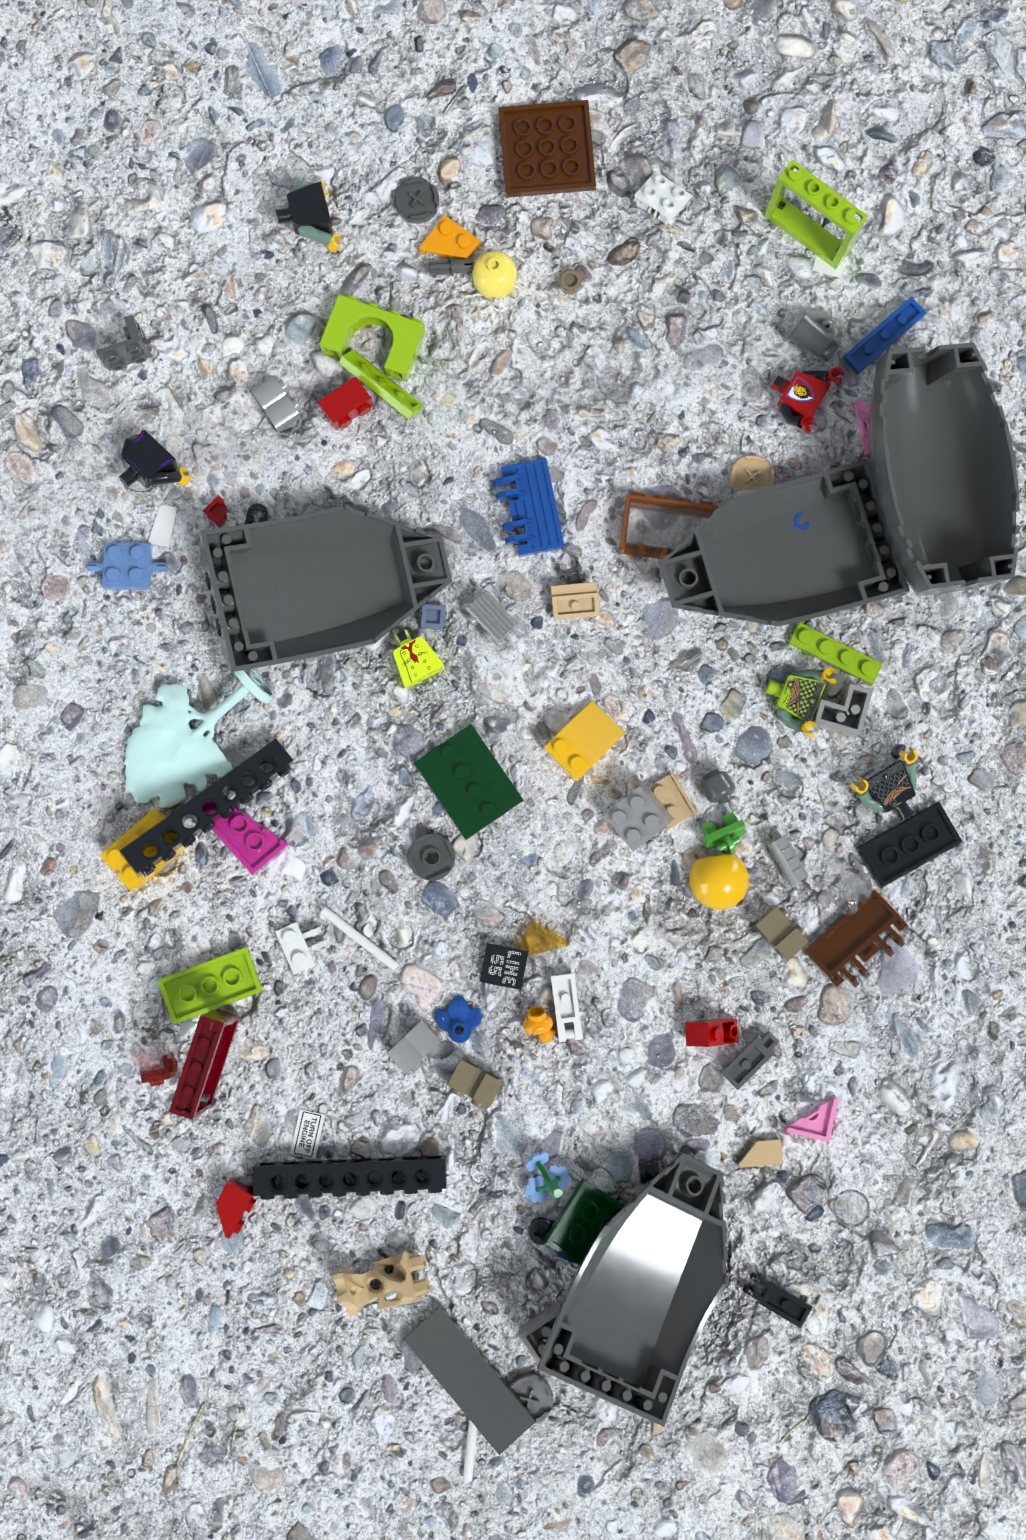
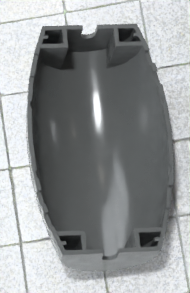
[869,342,1020,596]

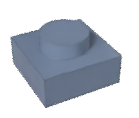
[421,604,446,630]

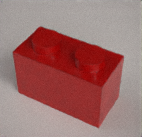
[318,376,374,430]

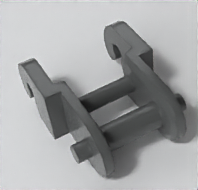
[556,557,585,584]

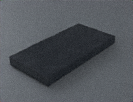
[857,802,963,888]

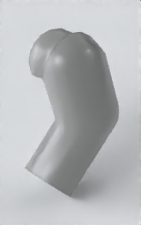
[804,308,834,332]

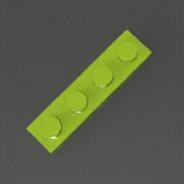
[339,350,424,419]
[788,622,883,686]

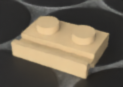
[551,581,600,620]
[649,772,697,830]

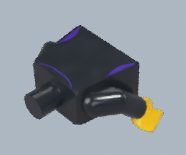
[118,429,192,488]

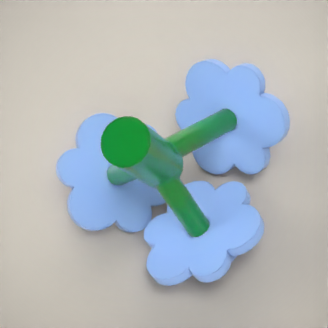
[524,1151,572,1203]

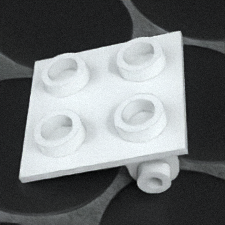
[634,171,693,226]

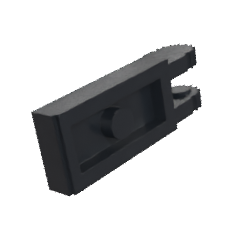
[742,1272,813,1328]

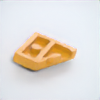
[418,215,481,259]

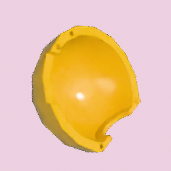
[689,854,749,910]

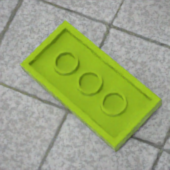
[157,947,264,1025]

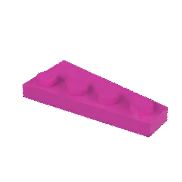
[203,804,289,876]

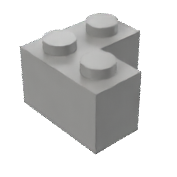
[812,684,873,738]
[519,1300,562,1377]

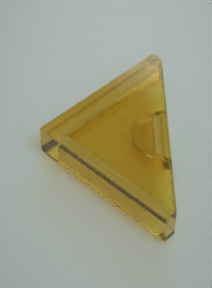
[516,920,570,956]

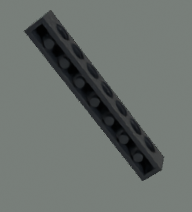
[120,739,293,878]
[253,1155,447,1200]

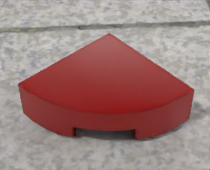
[203,495,227,528]

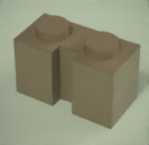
[752,906,809,961]
[447,1057,503,1109]

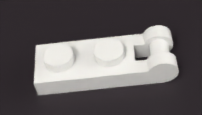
[551,973,583,1042]

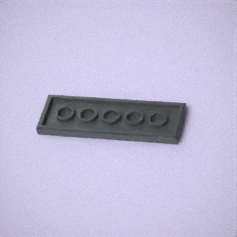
[403,1305,536,1455]

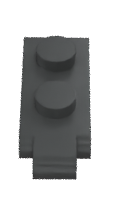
[720,1031,779,1090]

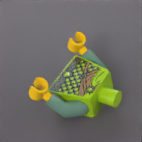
[765,667,839,738]

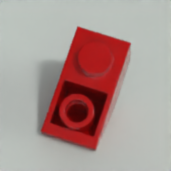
[685,1018,739,1047]
[216,1178,257,1239]

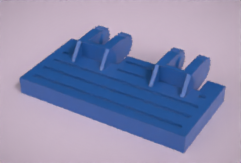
[493,458,565,557]

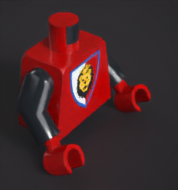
[771,367,845,434]

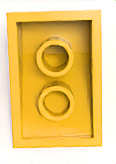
[543,701,625,783]

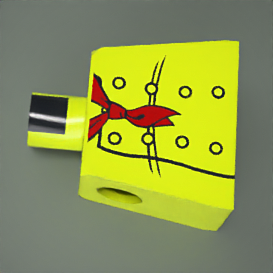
[393,630,445,690]

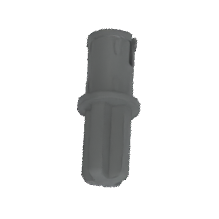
[428,257,474,276]

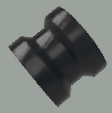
[638,1158,660,1184]
[529,1217,552,1245]

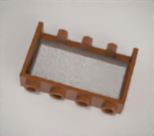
[618,492,719,559]

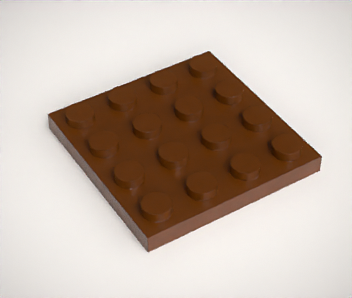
[498,100,596,198]

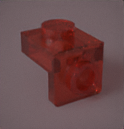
[140,1053,178,1086]

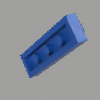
[842,296,927,375]

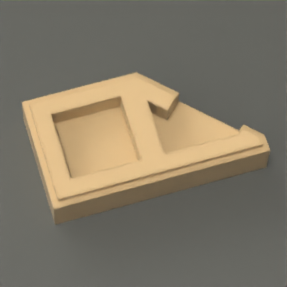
[738,1138,783,1168]

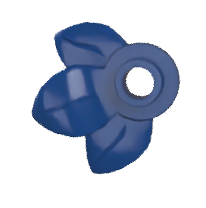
[435,995,482,1043]

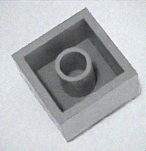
[604,782,674,852]

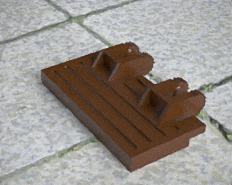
[804,889,908,988]

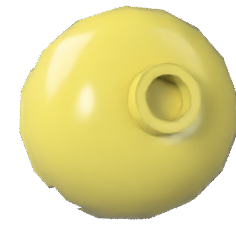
[472,250,517,299]

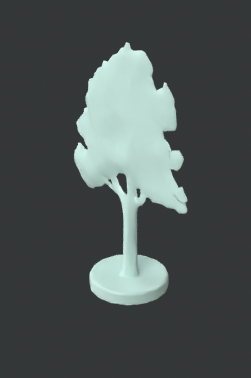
[124,669,275,808]

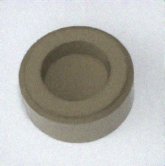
[559,270,582,295]

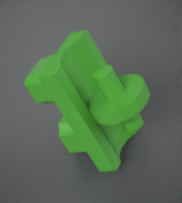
[702,812,745,854]

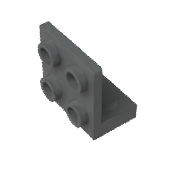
[96,314,153,371]

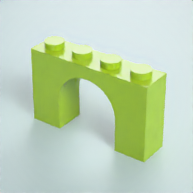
[319,294,426,382]

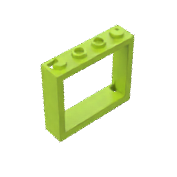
[764,160,868,270]

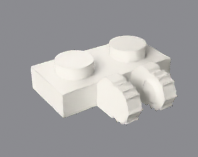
[275,922,327,975]

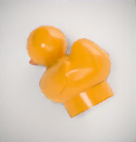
[523,1006,557,1043]

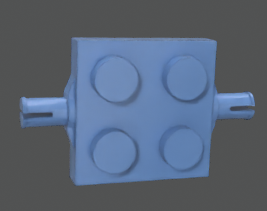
[87,543,168,590]

